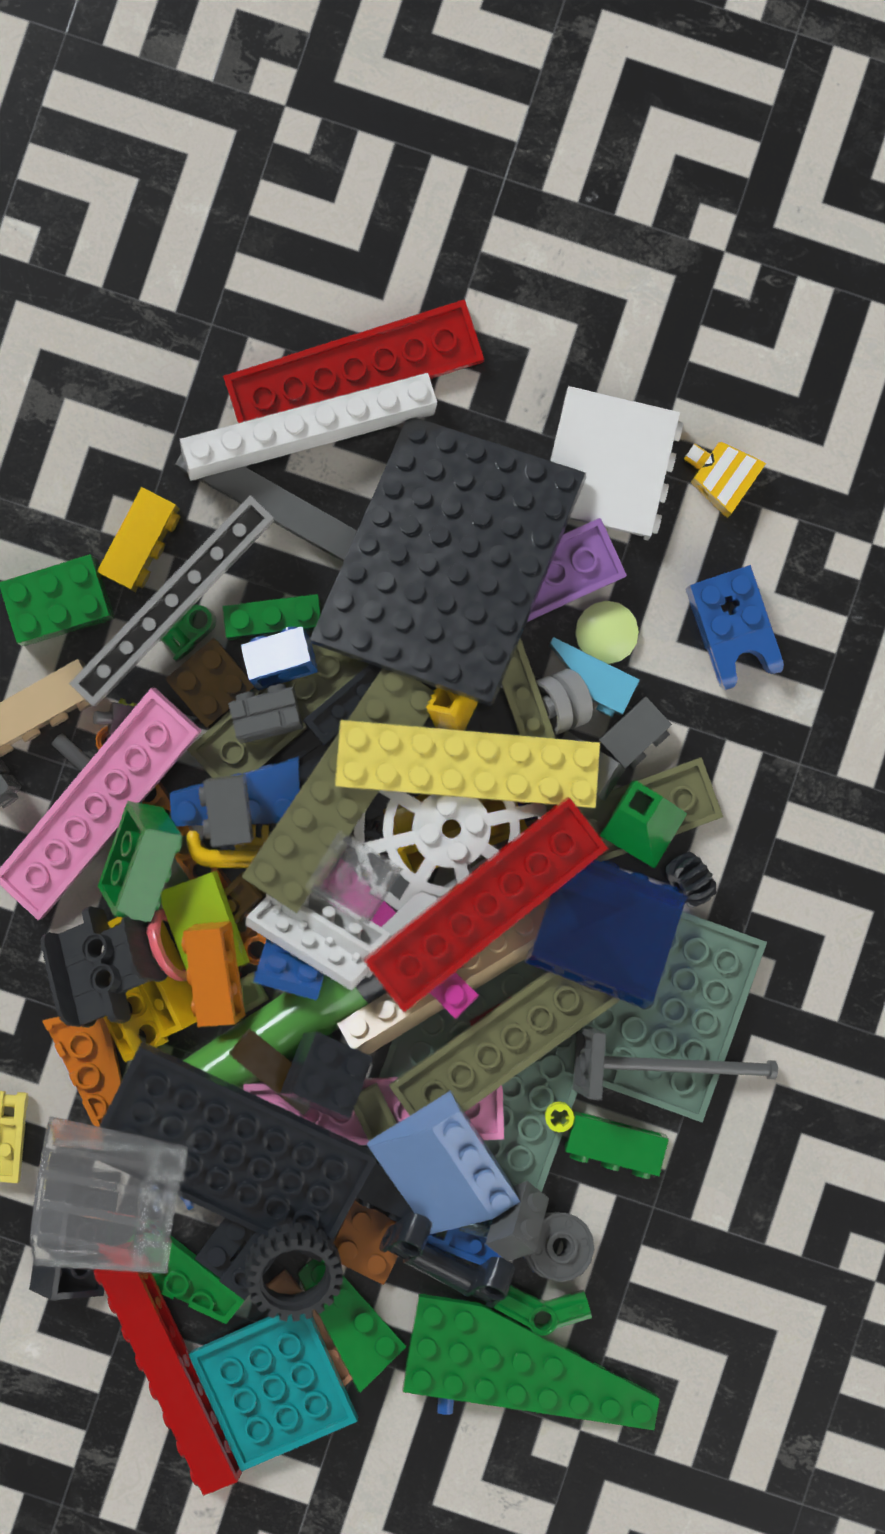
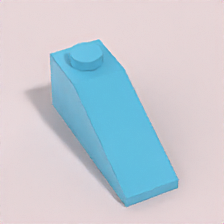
[549,637,639,718]

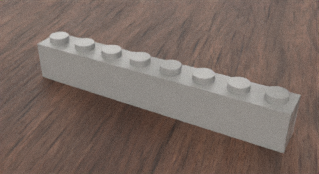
[69,495,274,707]

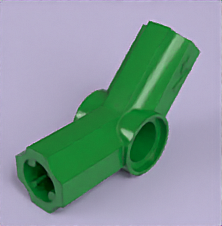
[493,1284,592,1336]

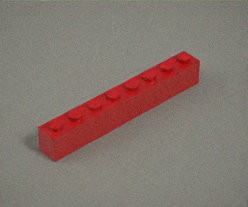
[93,1239,243,1496]

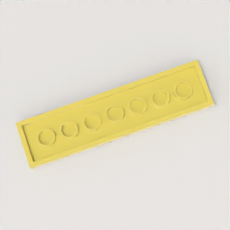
[335,720,600,808]

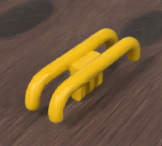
[186,825,269,868]

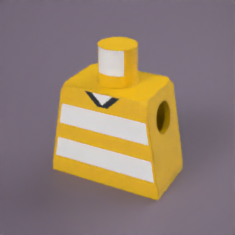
[684,442,766,518]

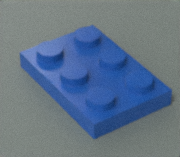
[253,939,324,1000]

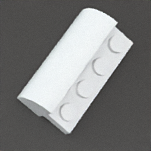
[246,887,392,991]

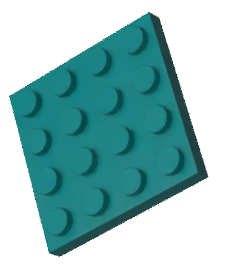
[188,1313,358,1472]

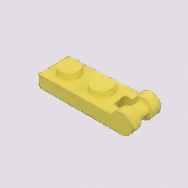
[0,1090,29,1183]

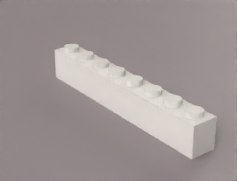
[180,373,437,481]

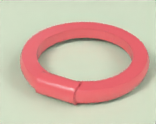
[147,908,187,981]

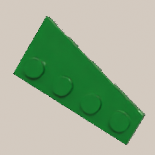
[127,1217,245,1324]
[296,1259,406,1393]

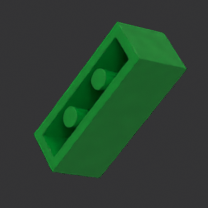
[222,594,322,641]
[564,1110,669,1179]

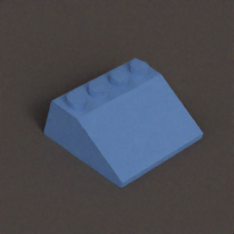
[367,1091,520,1234]

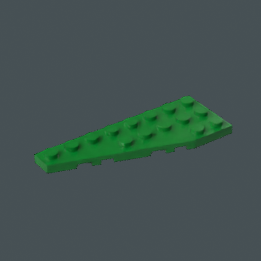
[402,1293,659,1430]

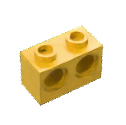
[103,986,169,1062]

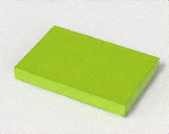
[161,871,250,972]

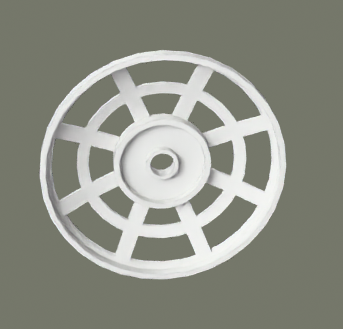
[354,790,547,911]

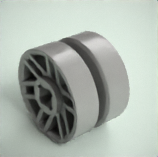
[535,669,593,736]

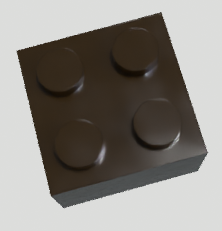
[165,638,255,729]

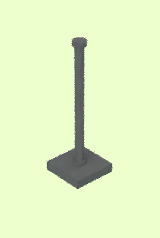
[573,1026,778,1099]

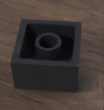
[280,1031,374,1119]

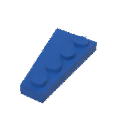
[170,757,300,826]

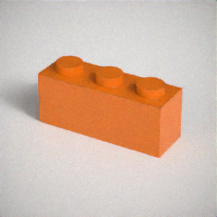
[182,921,246,1027]

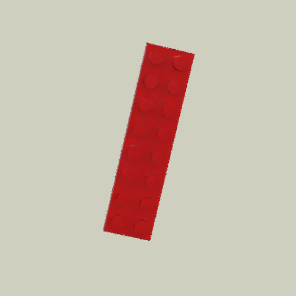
[223,299,484,423]
[362,797,608,1013]

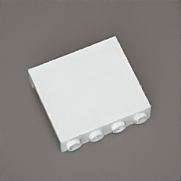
[550,386,683,540]

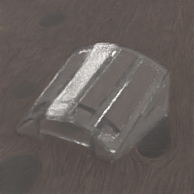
[30,1116,188,1273]

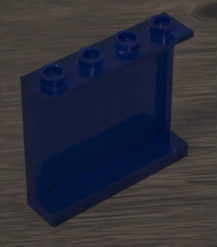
[525,860,687,1009]

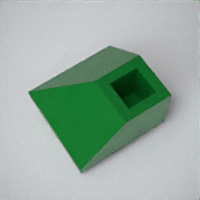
[599,780,688,868]

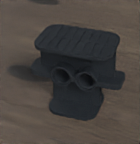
[41,906,167,1028]

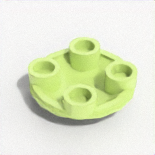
[575,601,639,664]

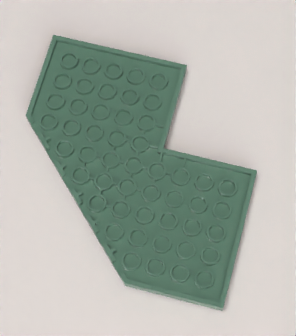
[379,898,767,1192]

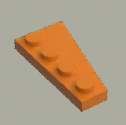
[42,1017,122,1132]

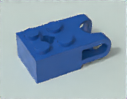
[685,565,784,691]

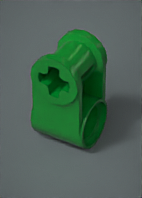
[159,605,217,662]

